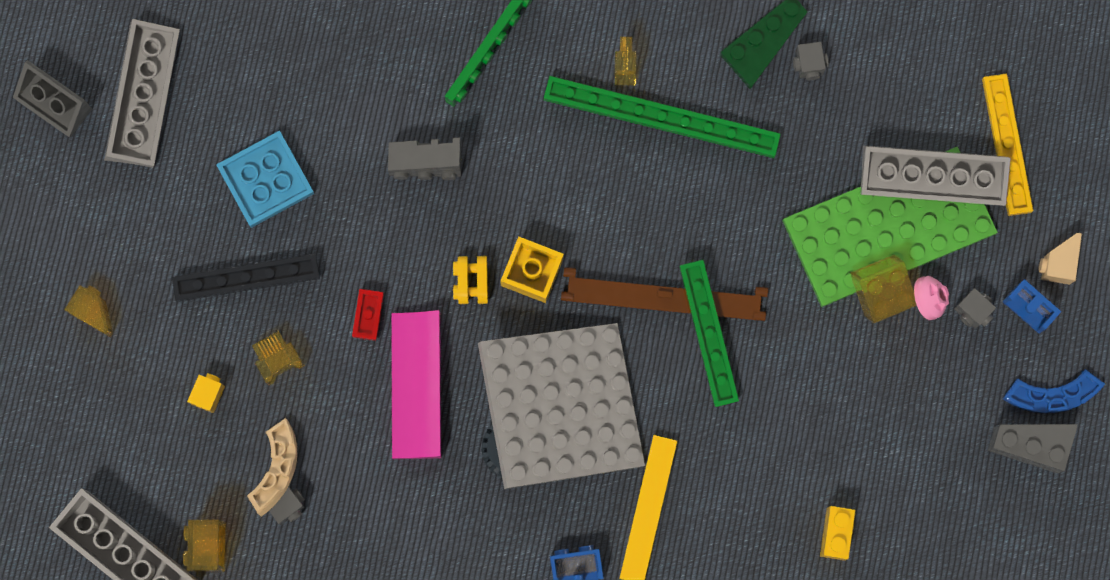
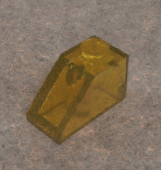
[64,285,113,338]

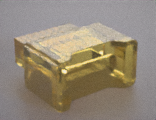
[615,37,637,86]
[252,331,305,386]

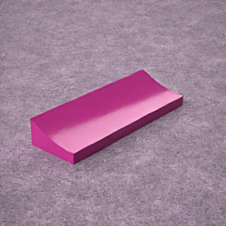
[392,310,442,459]

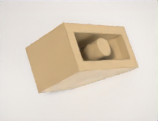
[1039,233,1082,285]

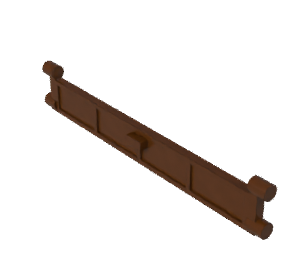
[561,267,768,321]

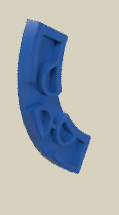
[1002,369,1105,413]

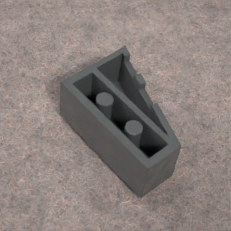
[388,138,462,180]
[987,424,1078,474]

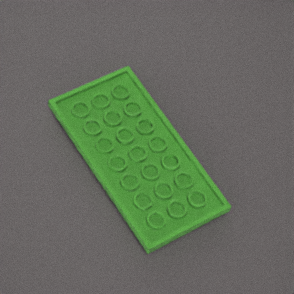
[782,146,998,307]

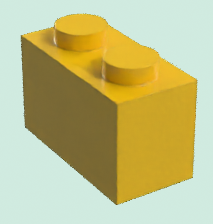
[820,506,855,560]

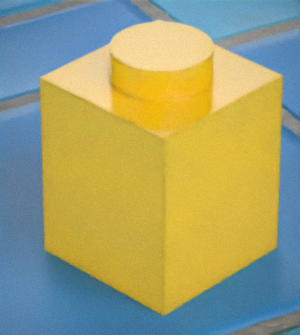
[187,373,225,413]

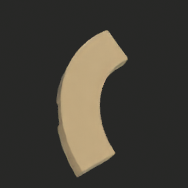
[247,418,297,517]

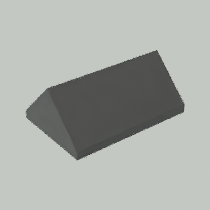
[13,60,92,137]

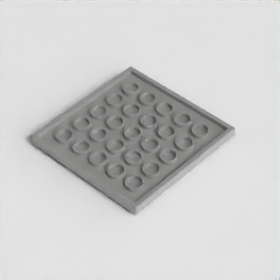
[478,323,645,489]

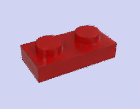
[352,289,384,341]

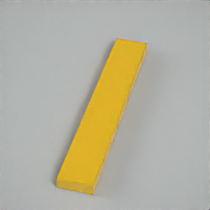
[982,74,1033,216]
[619,435,677,580]

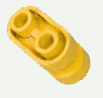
[453,256,488,304]

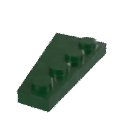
[720,0,807,90]

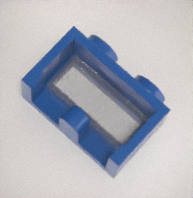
[1002,279,1061,333]
[550,545,604,580]

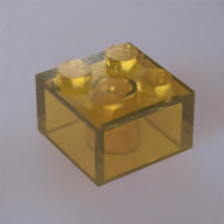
[850,255,917,323]
[183,520,226,572]

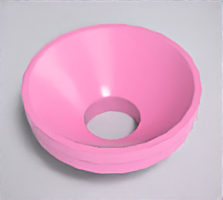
[914,276,949,320]

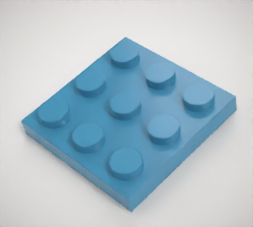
[216,131,314,228]

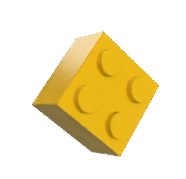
[501,236,564,303]

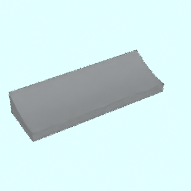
[104,19,180,168]
[860,145,1011,206]

